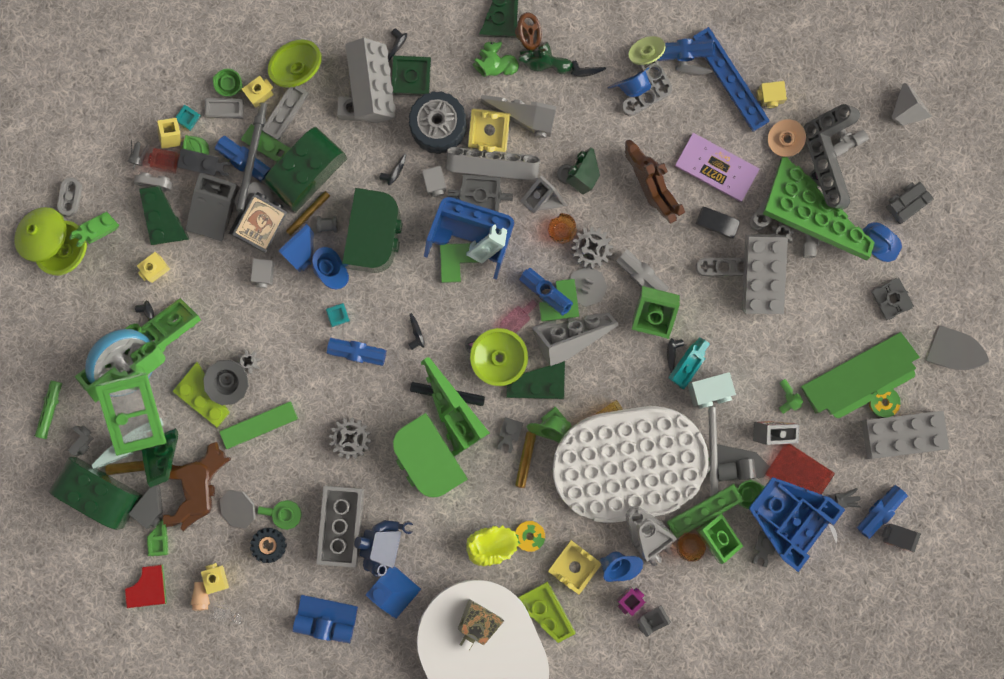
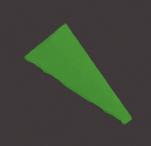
[421,357,490,457]

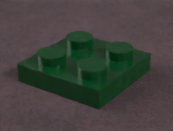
[392,55,431,96]

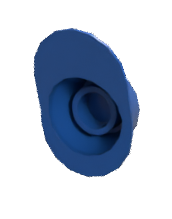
[607,67,651,97]
[862,222,902,262]
[312,247,349,290]
[600,551,643,582]

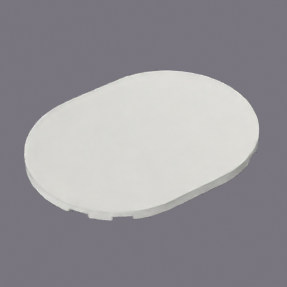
[552,406,708,523]
[416,580,549,679]

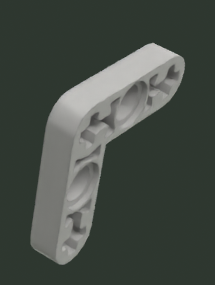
[622,60,672,116]

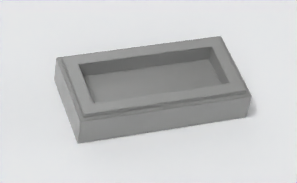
[205,98,244,119]

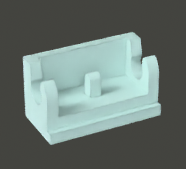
[467,225,507,264]

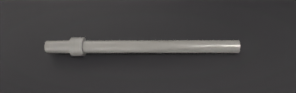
[708,406,718,496]

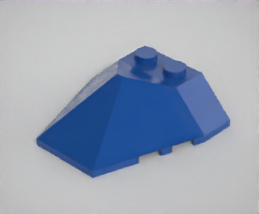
[749,477,845,572]

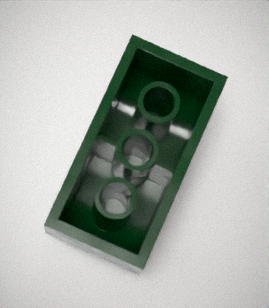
[264,127,348,213]
[342,188,403,273]
[49,457,143,530]

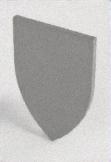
[926,326,990,370]

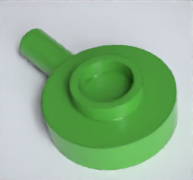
[258,500,302,530]

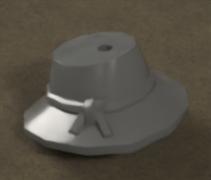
[203,360,249,405]

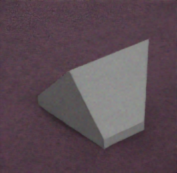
[892,83,932,126]
[520,175,567,213]

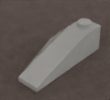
[481,95,557,138]
[532,313,618,366]

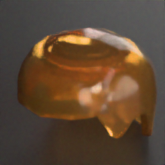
[548,213,577,244]
[676,532,706,562]

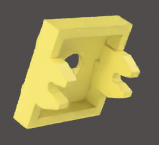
[468,108,510,152]
[548,540,602,595]

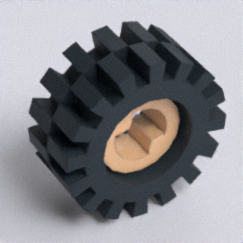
[250,528,287,563]

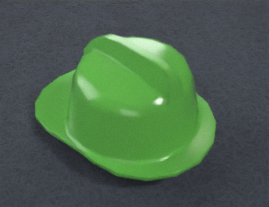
[526,416,571,443]

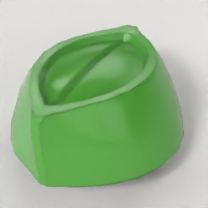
[213,69,243,97]
[181,135,209,155]
[738,480,764,509]

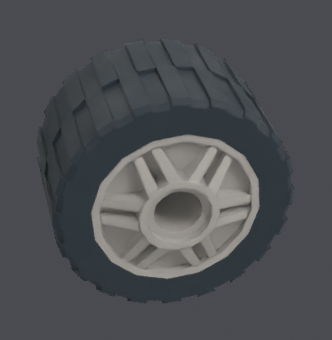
[409,91,467,154]

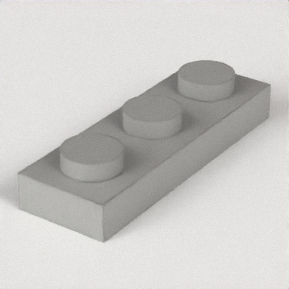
[262,86,309,141]

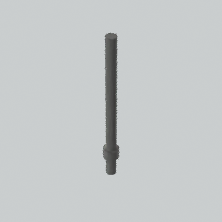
[236,102,267,211]

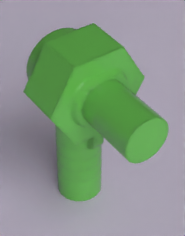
[779,379,804,414]

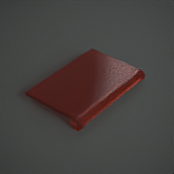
[765,444,835,495]

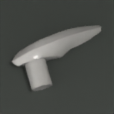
[676,61,712,75]

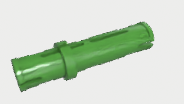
[34,380,63,439]

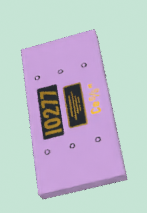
[674,133,760,202]

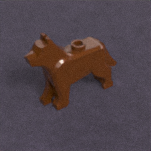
[625,140,686,224]
[163,442,231,532]

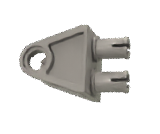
[626,506,678,566]

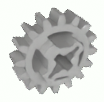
[571,227,613,269]
[329,418,371,459]

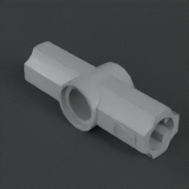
[616,249,669,292]

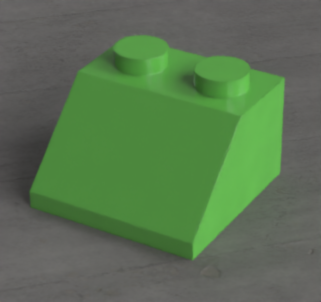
[696,514,743,564]

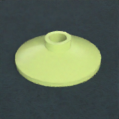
[628,36,666,65]

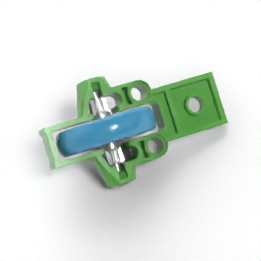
[74,298,201,403]

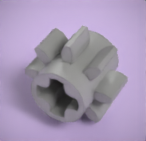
[771,222,794,242]
[237,350,261,374]

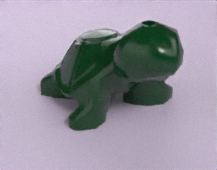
[518,42,572,75]

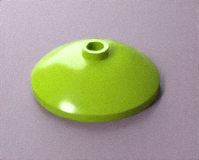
[268,39,322,88]
[14,207,67,262]
[36,220,87,276]
[470,328,528,386]

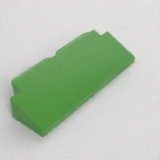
[801,332,920,418]

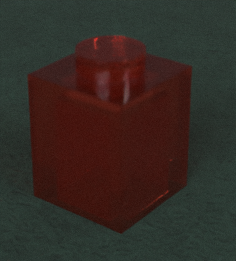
[148,148,179,174]

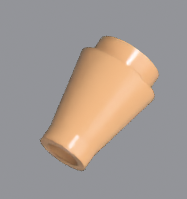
[190,582,210,611]

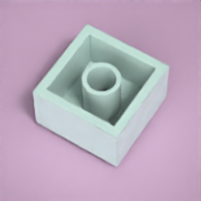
[688,372,736,409]

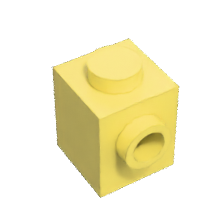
[242,76,274,108]
[756,81,787,108]
[157,118,181,149]
[137,252,170,283]
[201,563,229,594]

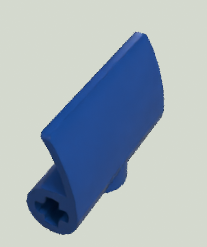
[293,595,358,644]

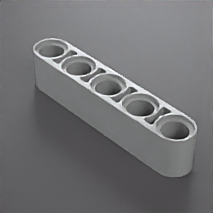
[446,147,540,180]

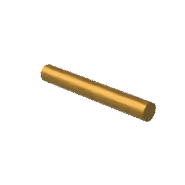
[286,191,330,236]

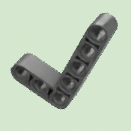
[804,104,860,210]

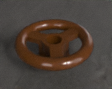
[515,12,542,50]

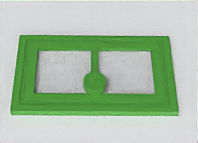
[95,373,166,456]

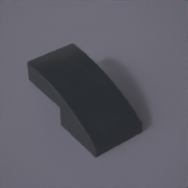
[696,206,740,239]

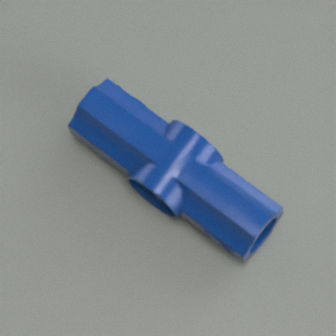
[657,39,715,61]
[215,135,271,182]
[519,268,573,316]
[327,337,387,366]
[856,485,908,539]

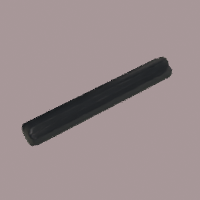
[410,382,485,406]

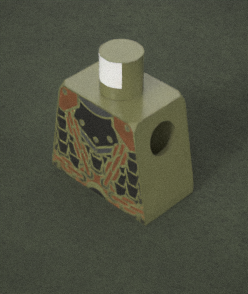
[458,599,504,651]

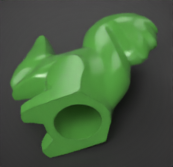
[473,42,519,77]

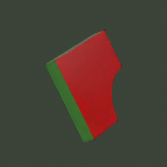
[125,565,167,608]

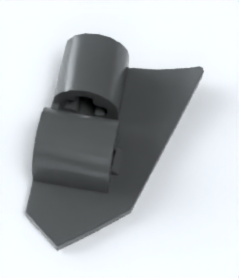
[717,444,770,481]

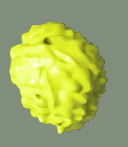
[466,525,519,566]

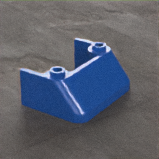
[424,197,514,280]

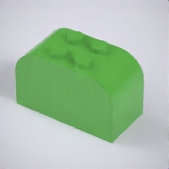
[393,413,468,497]

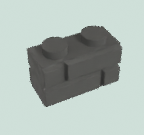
[886,181,934,224]

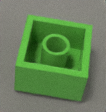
[632,286,680,339]

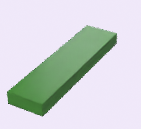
[219,401,298,449]
[667,483,744,539]

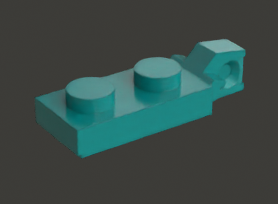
[668,337,710,390]

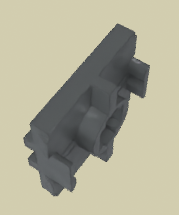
[871,278,914,320]

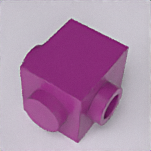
[617,587,646,616]

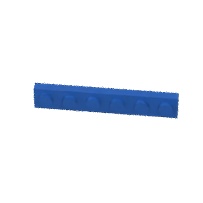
[692,27,770,132]

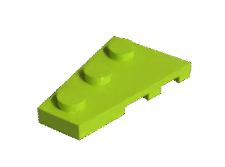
[172,362,230,428]
[518,581,576,643]

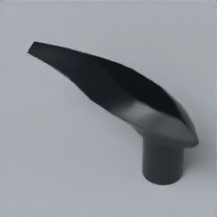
[388,28,407,62]
[571,61,606,77]
[379,154,406,185]
[135,300,155,321]
[408,313,425,350]
[667,338,684,373]

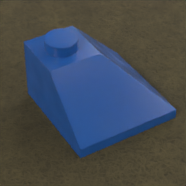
[278,224,314,272]
[366,565,421,619]

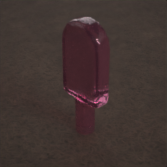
[499,299,538,333]

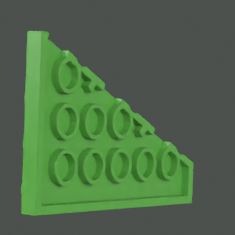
[763,157,875,261]

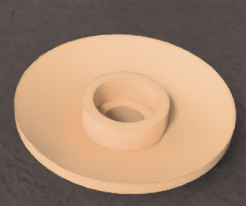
[768,119,806,157]

